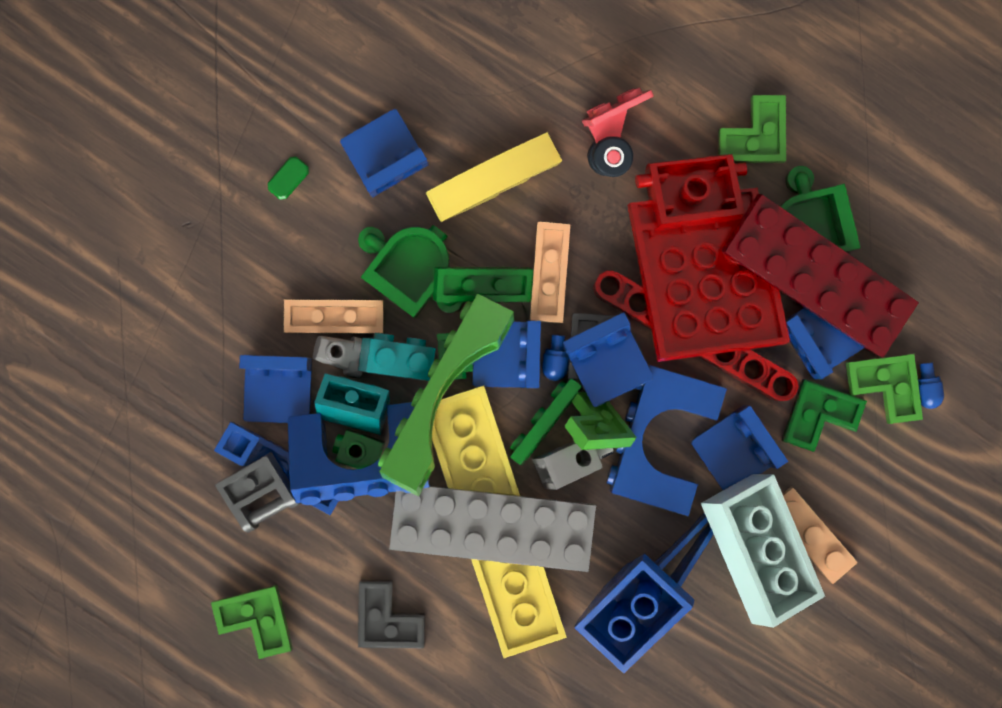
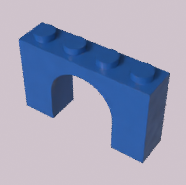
[606,365,727,516]
[288,402,430,505]

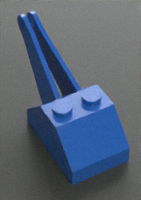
[574,513,714,673]

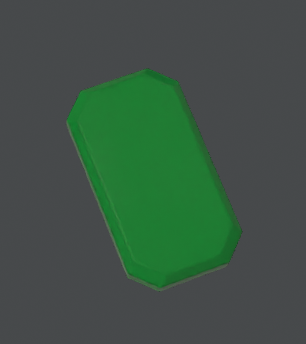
[268,157,309,200]

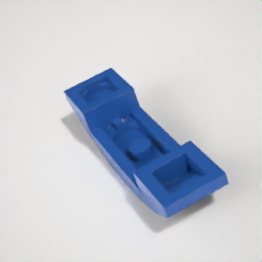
[214,421,339,515]

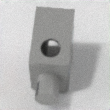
[532,441,614,490]

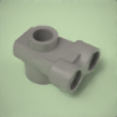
[312,336,363,378]

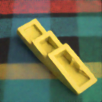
[426,132,562,222]

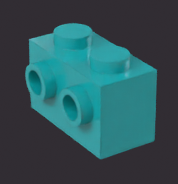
[358,333,436,381]
[314,373,390,435]

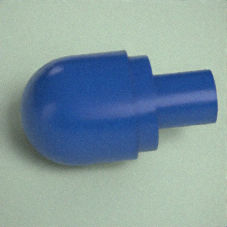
[542,334,569,381]
[918,362,944,409]

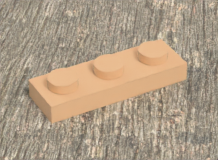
[530,222,570,323]
[284,299,384,334]
[782,487,858,584]

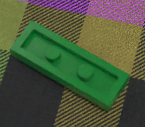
[433,267,533,302]
[510,378,583,466]

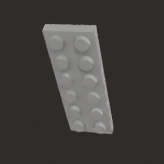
[389,486,596,572]

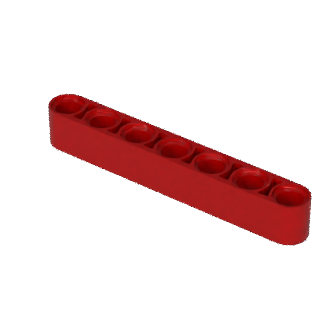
[593,271,798,401]

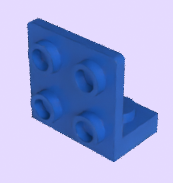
[340,109,429,198]
[786,307,864,379]
[563,312,653,407]
[473,321,541,388]
[239,355,312,423]
[691,405,788,490]

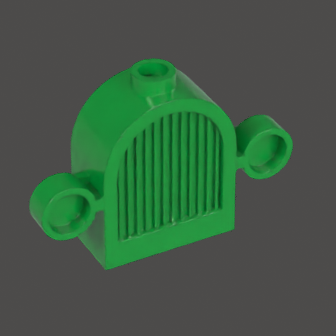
[780,166,861,252]
[358,224,463,319]

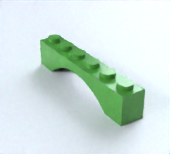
[378,294,514,497]

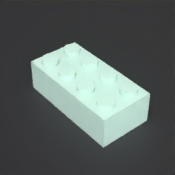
[701,474,825,628]

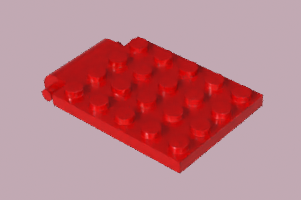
[627,154,790,362]

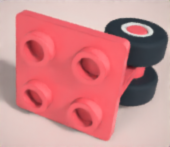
[582,87,654,177]

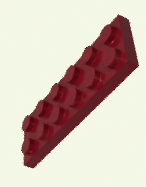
[721,194,919,358]

